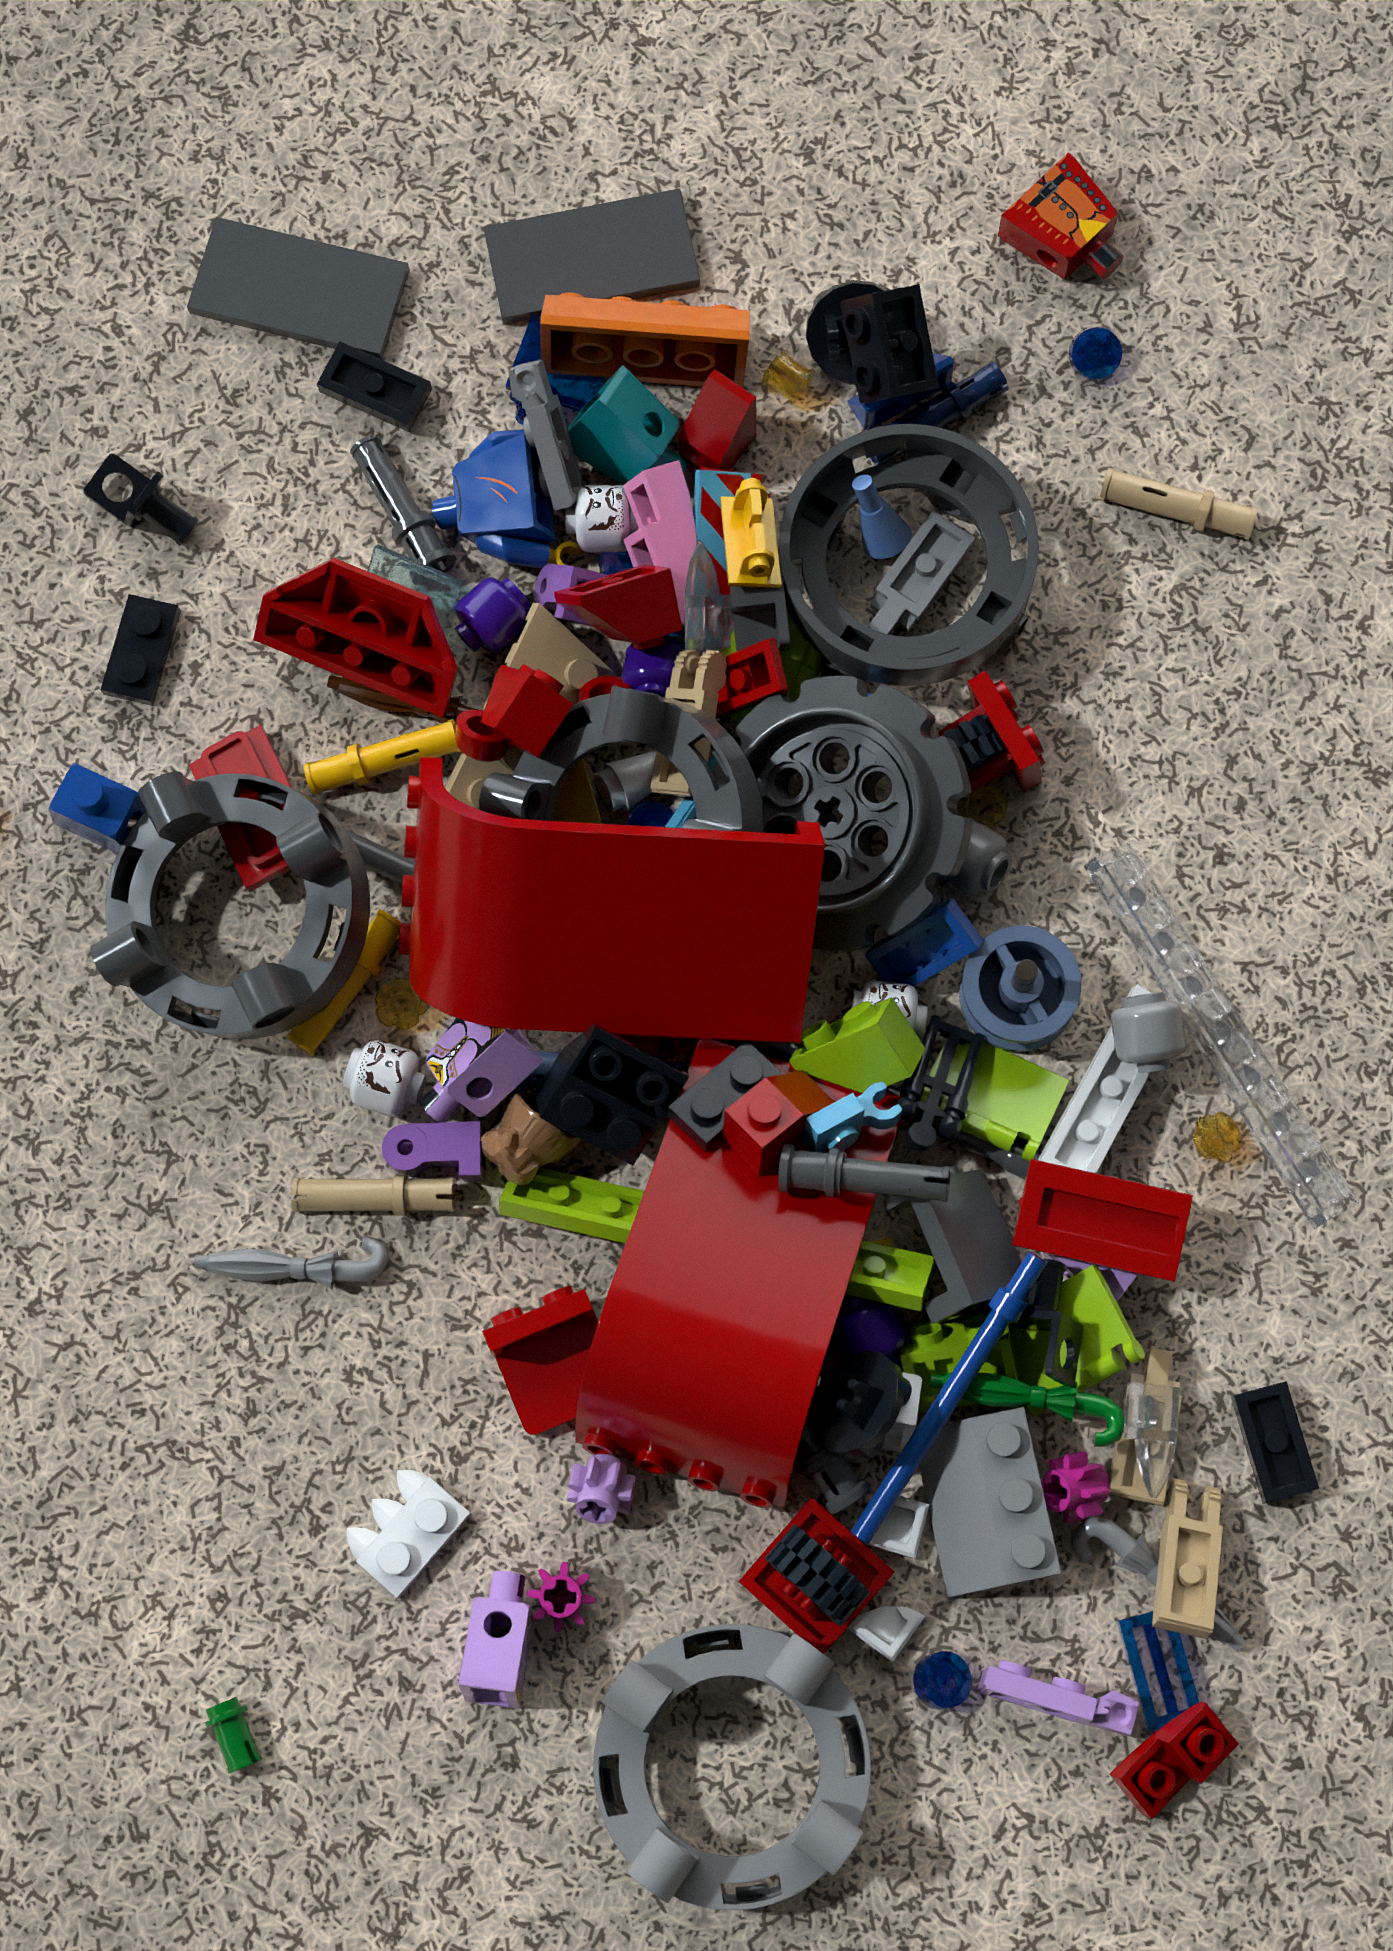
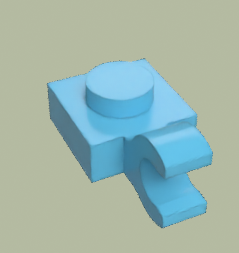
[802,1082,902,1153]

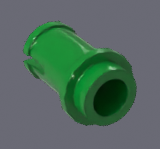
[204,1697,262,1774]

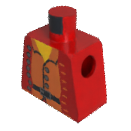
[998,152,1124,280]

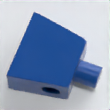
[48,763,146,853]

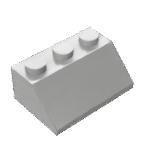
[919,1407,1061,1598]

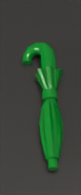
[930,1372,1127,1447]

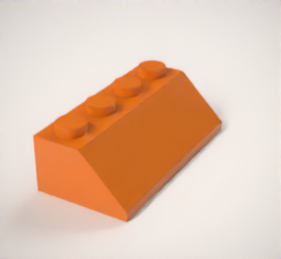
[540,292,750,388]

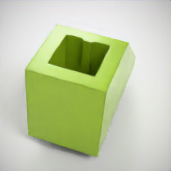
[789,997,925,1093]

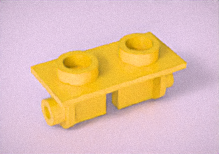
[720,478,782,588]

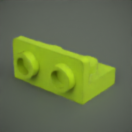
[900,1313,1019,1413]

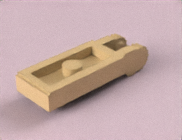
[650,649,728,798]
[1152,1478,1223,1639]

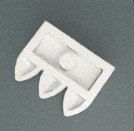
[347,1470,472,1598]

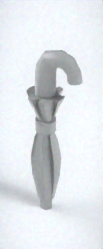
[194,1236,389,1290]
[1072,1517,1246,1652]

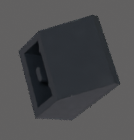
[535,1023,689,1166]

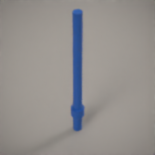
[851,1251,1048,1544]

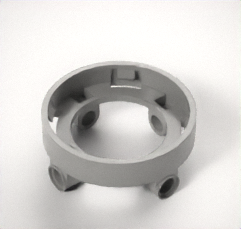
[593,1624,871,1910]

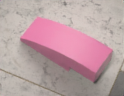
[623,460,698,636]

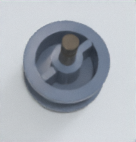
[959,925,1082,1052]

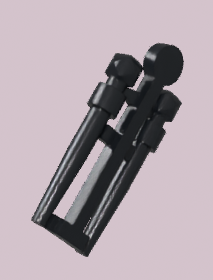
[896,1015,984,1152]

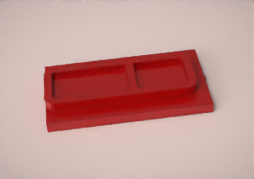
[189,724,293,892]
[1012,1159,1193,1282]

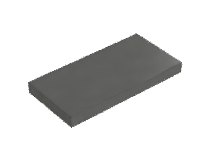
[483,188,700,325]
[187,217,410,360]

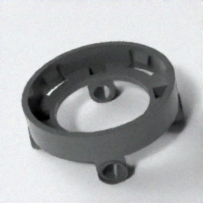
[779,424,1039,686]
[479,686,763,833]
[90,771,370,1039]

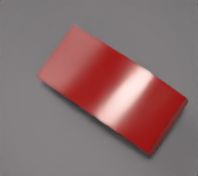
[1109,1701,1239,1819]

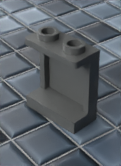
[883,1166,1022,1324]

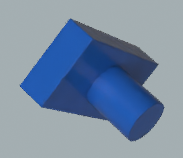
[865,898,983,987]

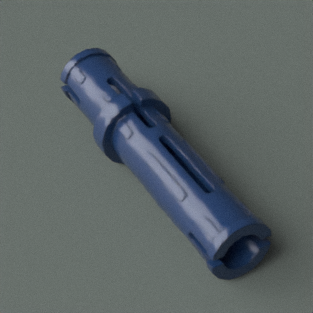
[870,361,1009,466]

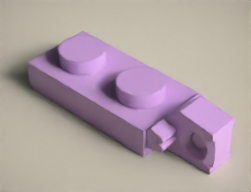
[978,1660,1139,1737]

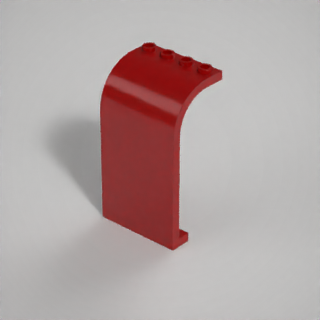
[399,757,825,1043]
[575,1038,903,1508]

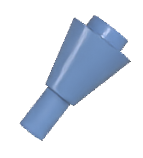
[852,475,912,559]

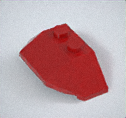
[253,558,458,718]

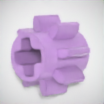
[566,1454,637,1524]

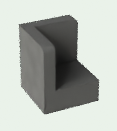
[730,580,790,651]

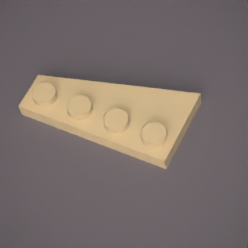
[445,603,614,810]

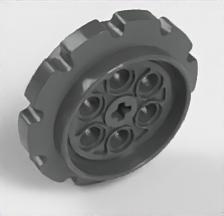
[712,676,972,951]

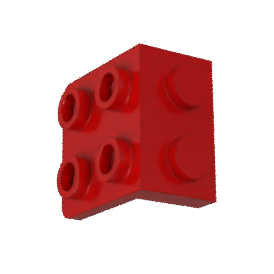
[482,1286,598,1436]

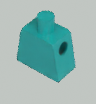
[568,365,689,485]

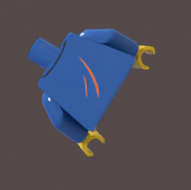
[432,429,582,568]

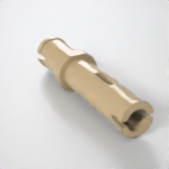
[1099,467,1258,541]
[291,1174,457,1216]

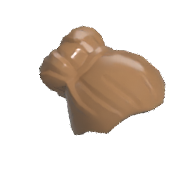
[480,1090,582,1185]

